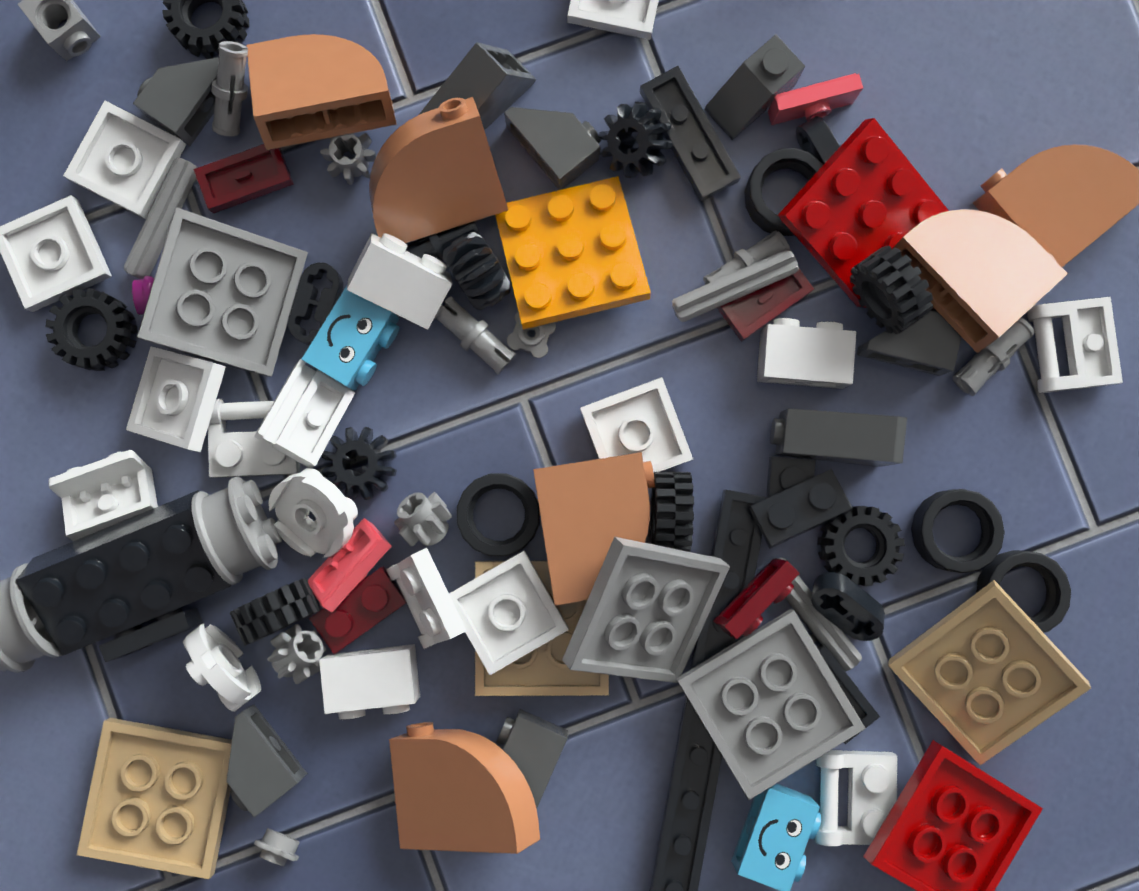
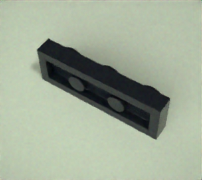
[639,66,741,202]

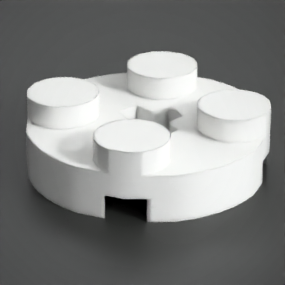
[269,468,358,558]
[183,623,261,712]

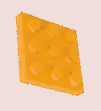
[495,176,651,330]

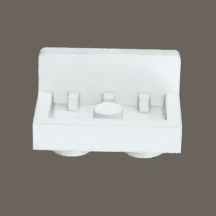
[48,450,158,541]

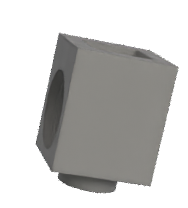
[18,0,101,61]

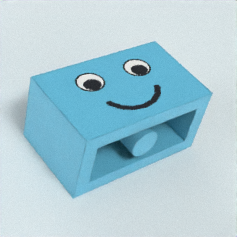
[302,286,400,391]
[731,783,821,891]

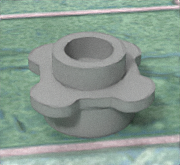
[507,311,556,358]
[254,828,300,867]

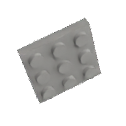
[137,207,308,377]
[562,537,730,683]
[676,609,866,800]

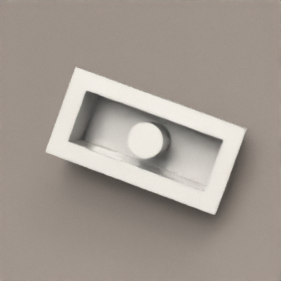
[347,233,452,330]
[757,318,856,389]
[319,644,420,719]

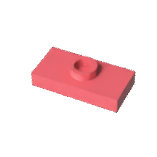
[768,73,863,125]
[307,518,392,612]

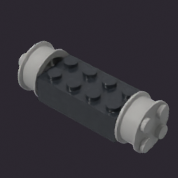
[0,477,282,673]

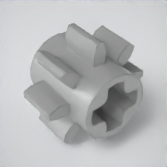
[320,133,377,185]
[394,492,452,547]
[267,624,326,684]

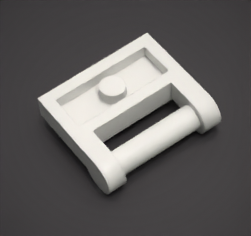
[1027,297,1123,393]
[208,399,301,478]
[386,548,466,649]
[815,750,897,846]

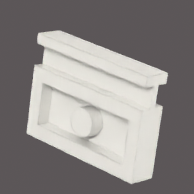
[254,359,355,468]

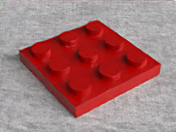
[777,118,949,308]
[863,740,1043,891]

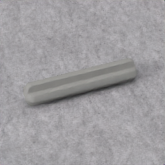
[124,158,197,279]
[672,250,799,322]
[778,557,862,671]

